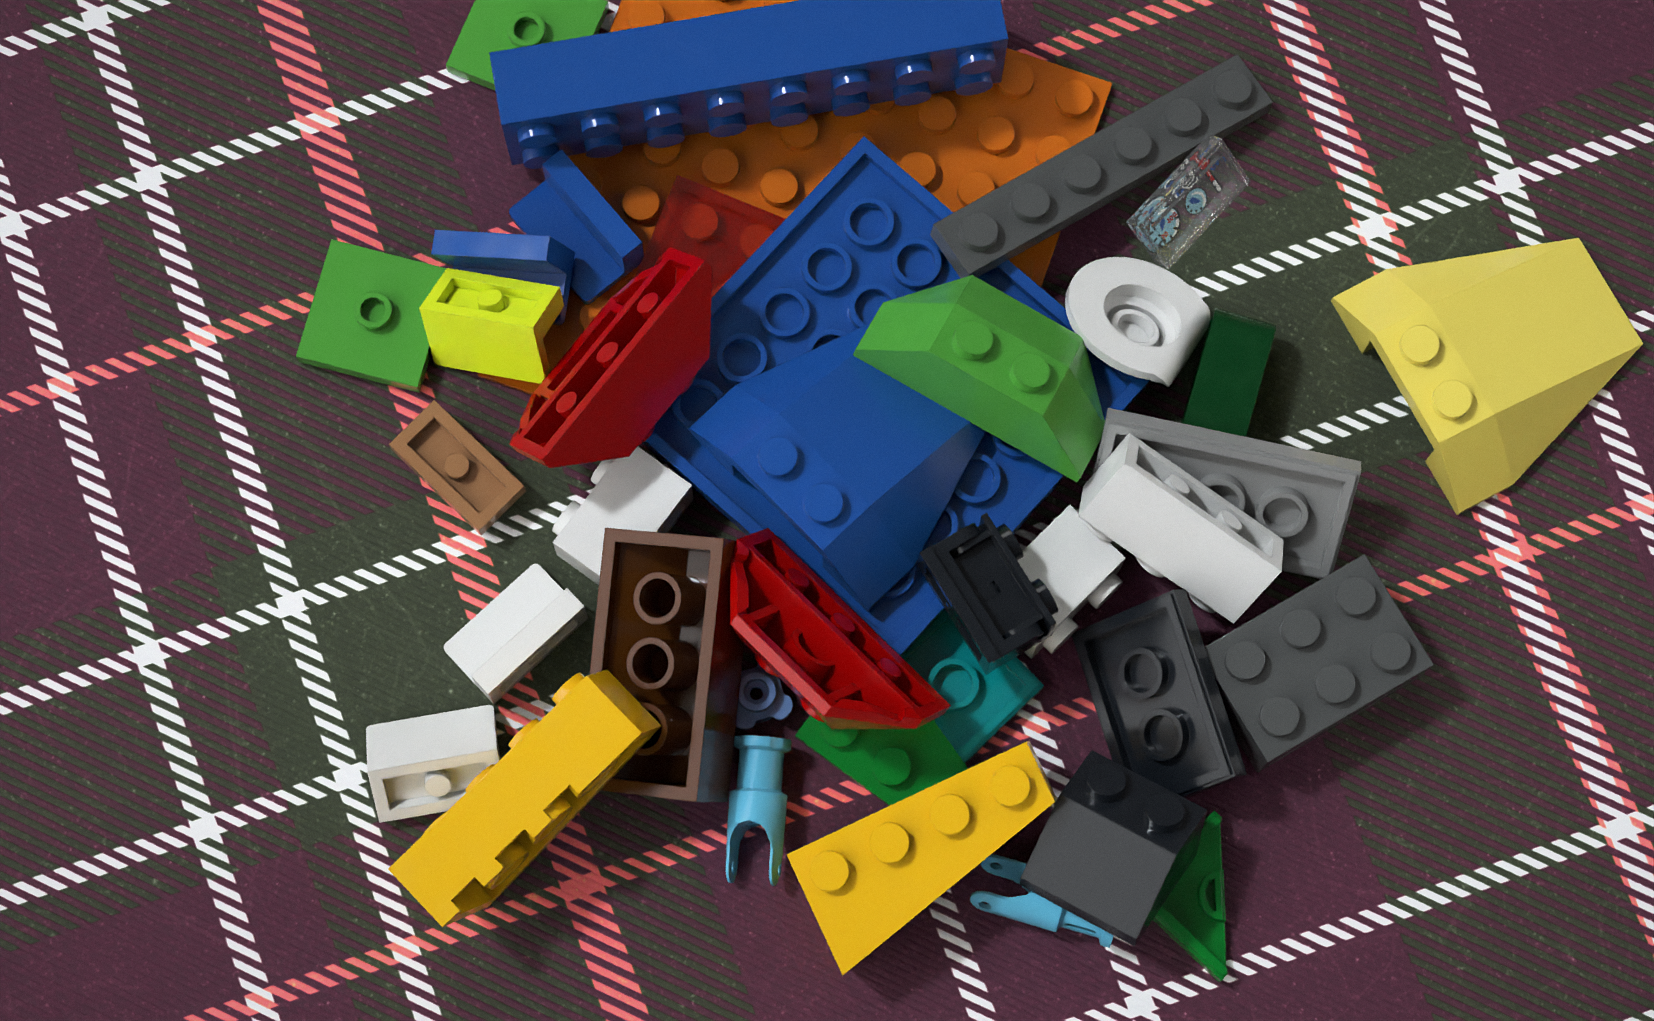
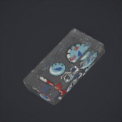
[1126,134,1251,269]

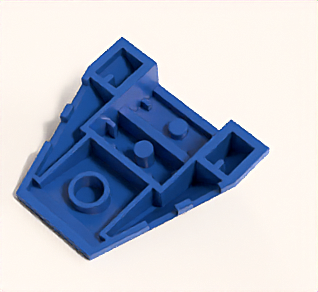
[689,323,986,612]

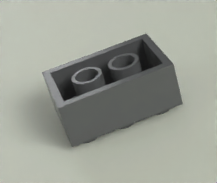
[1205,554,1434,773]

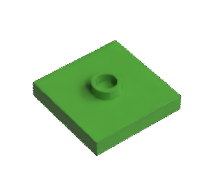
[446,0,609,91]
[296,239,447,393]

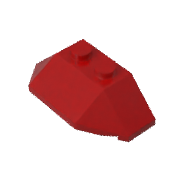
[509,247,713,468]
[730,528,951,729]

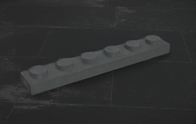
[930,54,1273,278]

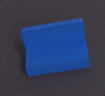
[509,149,645,305]
[431,230,575,326]

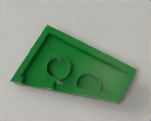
[795,715,968,806]

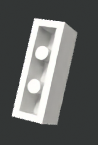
[1078,433,1284,624]

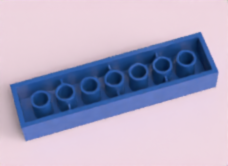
[489,0,1008,169]

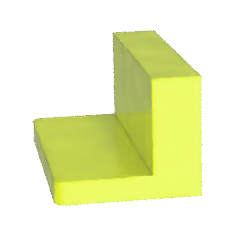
[419,268,564,384]

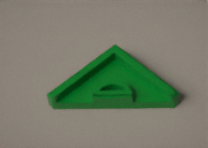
[1153,810,1228,983]

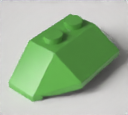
[853,275,1105,482]

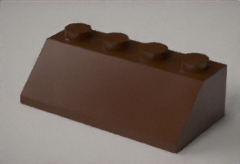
[589,528,744,802]

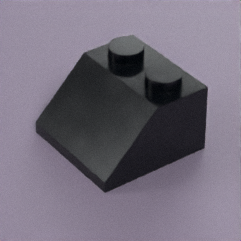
[1019,750,1207,946]

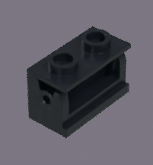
[918,513,1058,675]

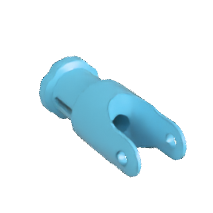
[725,735,792,886]
[970,854,1114,948]

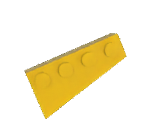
[388,670,661,927]
[786,741,1057,975]

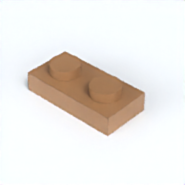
[389,400,526,536]

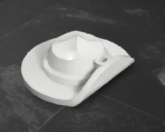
[1065,257,1210,387]

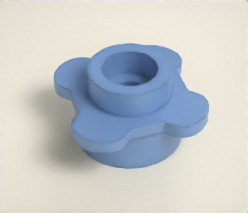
[736,664,792,730]

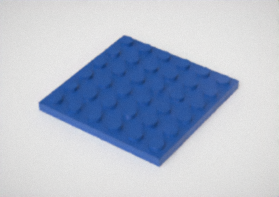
[643,136,1149,657]

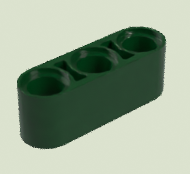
[1181,307,1276,437]

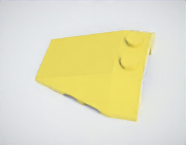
[1331,238,1643,515]

